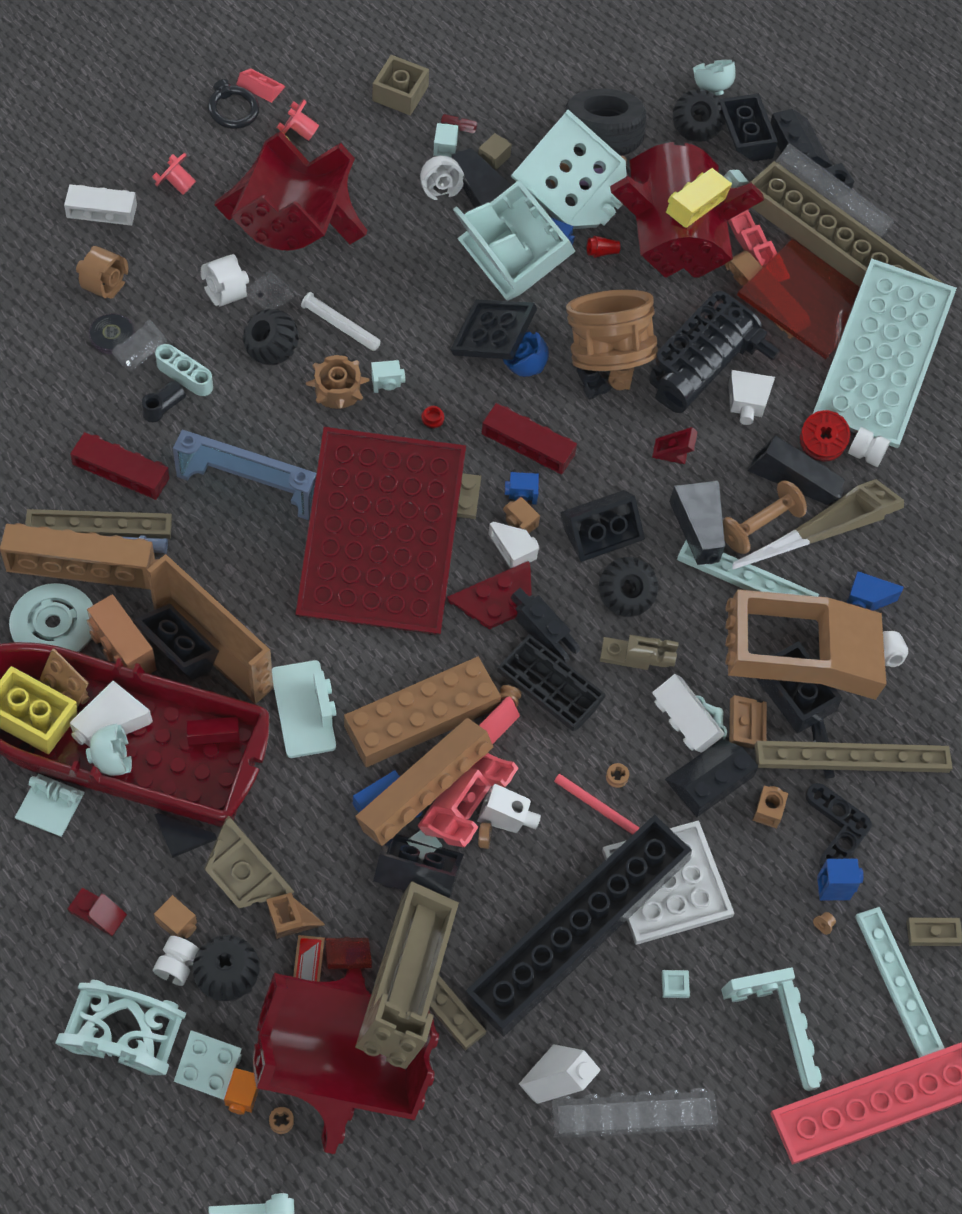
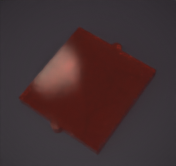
[325,937,372,970]

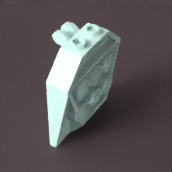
[511,110,627,229]

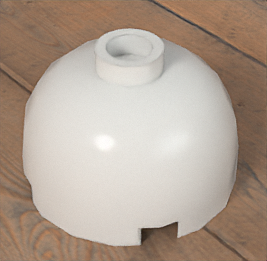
[420,155,464,200]

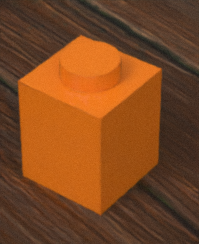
[224,1068,259,1115]

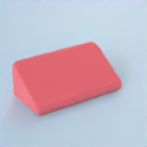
[236,69,285,103]
[479,696,520,744]

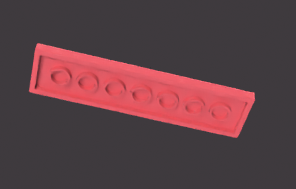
[770,1042,962,1165]

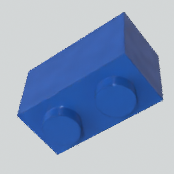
[817,859,863,900]

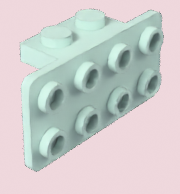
[272,660,336,758]

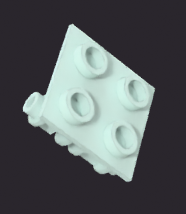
[15,774,85,837]
[174,1030,242,1100]

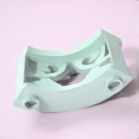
[55,980,186,1075]

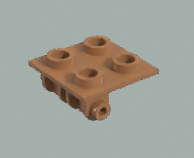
[40,649,90,708]

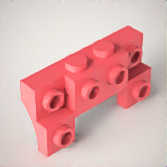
[417,753,518,847]

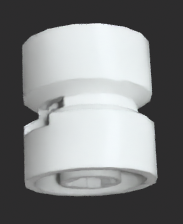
[848,427,890,467]
[153,936,199,986]

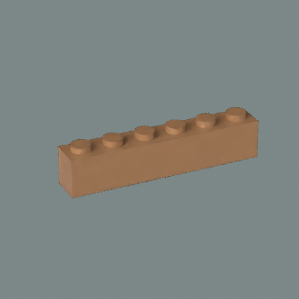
[355,718,493,846]

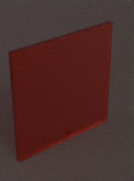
[737,239,860,359]

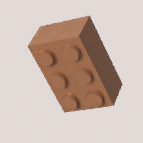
[86,594,157,674]

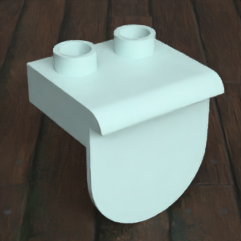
[453,180,575,301]

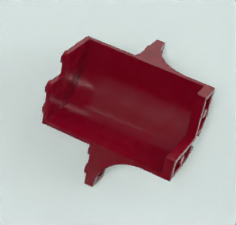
[214,131,368,251]
[610,142,764,278]
[253,964,439,1154]

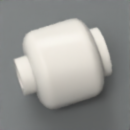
[883,631,908,667]

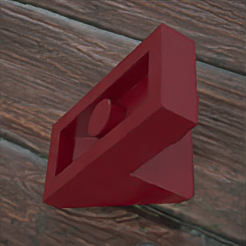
[652,427,698,464]
[67,888,127,937]

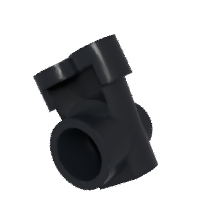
[576,367,612,400]

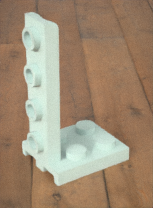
[721,967,822,1091]

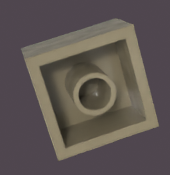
[372,55,429,116]

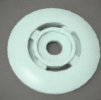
[9,583,93,652]

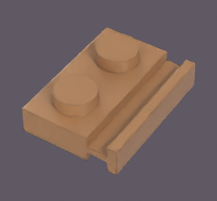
[729,695,767,749]

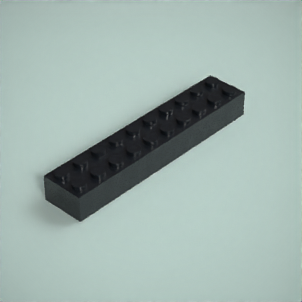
[466,814,692,1037]

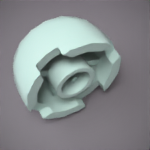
[693,60,735,96]
[86,724,132,776]

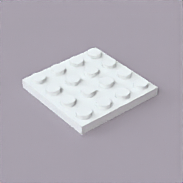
[602,820,734,945]

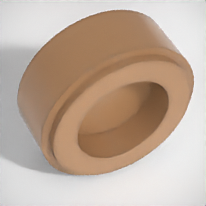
[478,822,492,849]

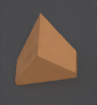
[266,893,325,939]

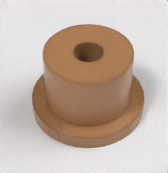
[813,912,836,935]

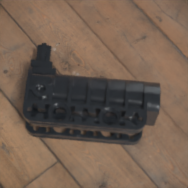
[649,291,780,413]

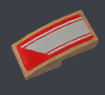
[293,935,325,982]

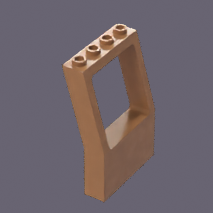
[725,590,886,700]

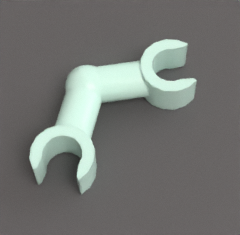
[696,695,727,739]

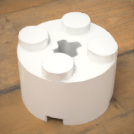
[201,254,249,307]

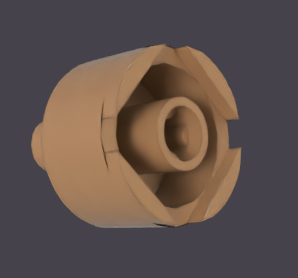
[76,246,128,299]

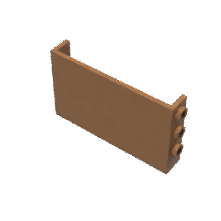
[147,554,273,704]

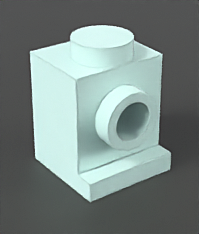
[371,360,405,393]

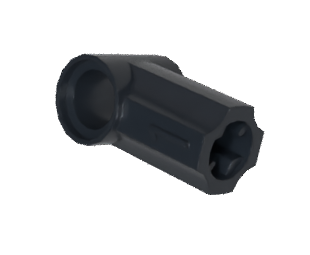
[142,381,186,423]

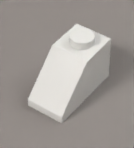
[489,522,539,568]

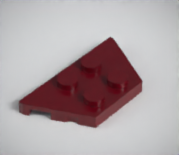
[447,561,532,629]

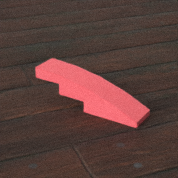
[728,210,790,285]

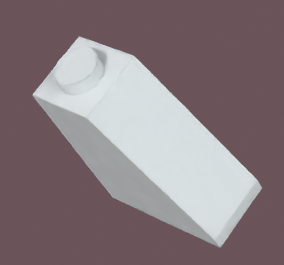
[70,681,153,747]
[519,1044,600,1104]

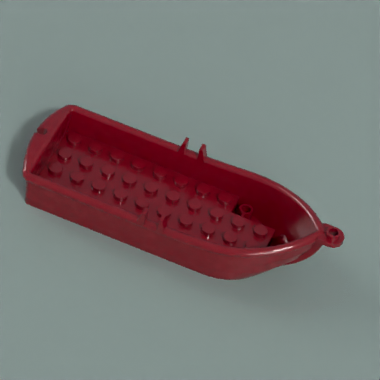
[0,642,270,828]

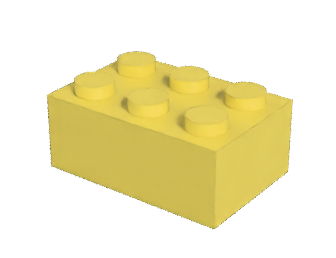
[0,666,77,755]

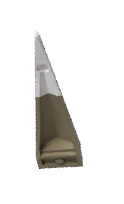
[733,479,904,569]

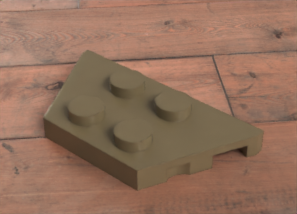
[204,816,294,908]

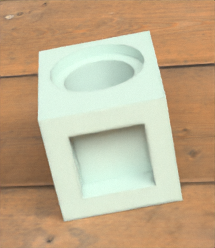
[433,123,458,158]

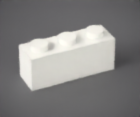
[64,184,137,225]
[652,674,725,753]

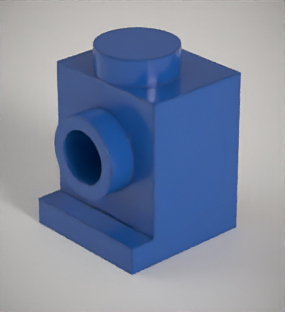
[504,472,539,505]

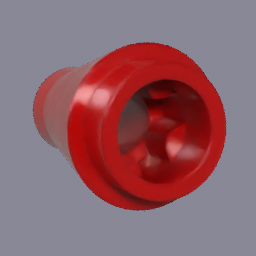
[586,236,620,258]

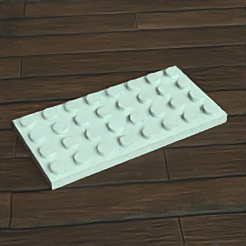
[813,258,957,448]

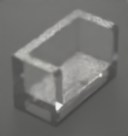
[111,319,168,372]

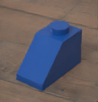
[846,572,903,611]

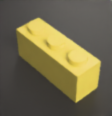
[666,168,732,228]

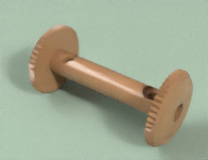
[723,481,807,554]

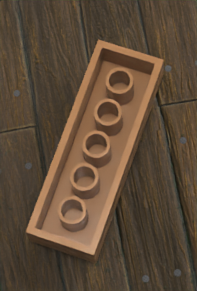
[0,523,155,590]
[344,656,501,767]

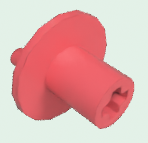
[276,99,319,141]
[152,153,196,195]

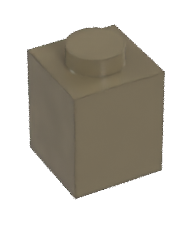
[478,133,512,170]

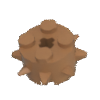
[306,355,369,409]

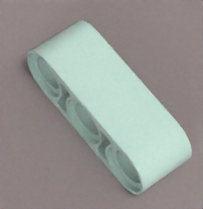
[155,344,213,396]

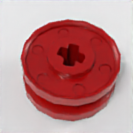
[799,410,850,462]

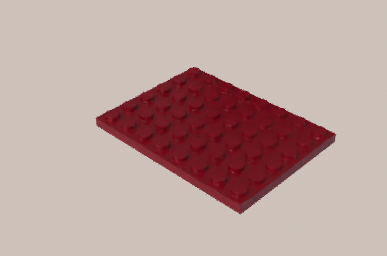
[296,427,466,635]

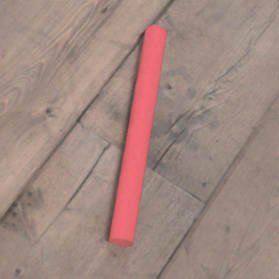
[554,774,640,835]

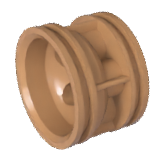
[566,290,658,371]

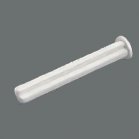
[301,292,380,351]

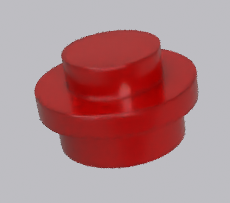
[421,406,445,428]

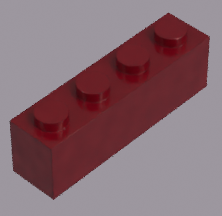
[481,403,577,475]
[70,432,170,500]

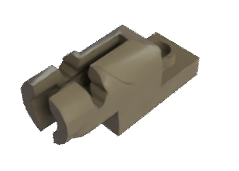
[600,634,679,670]

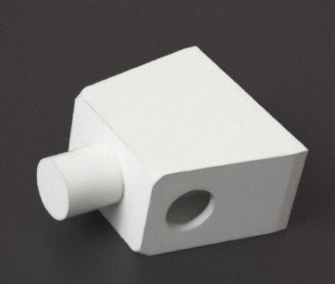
[728,370,775,425]
[477,784,541,833]

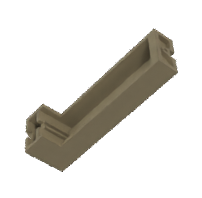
[355,882,459,1069]

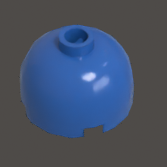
[503,332,549,377]

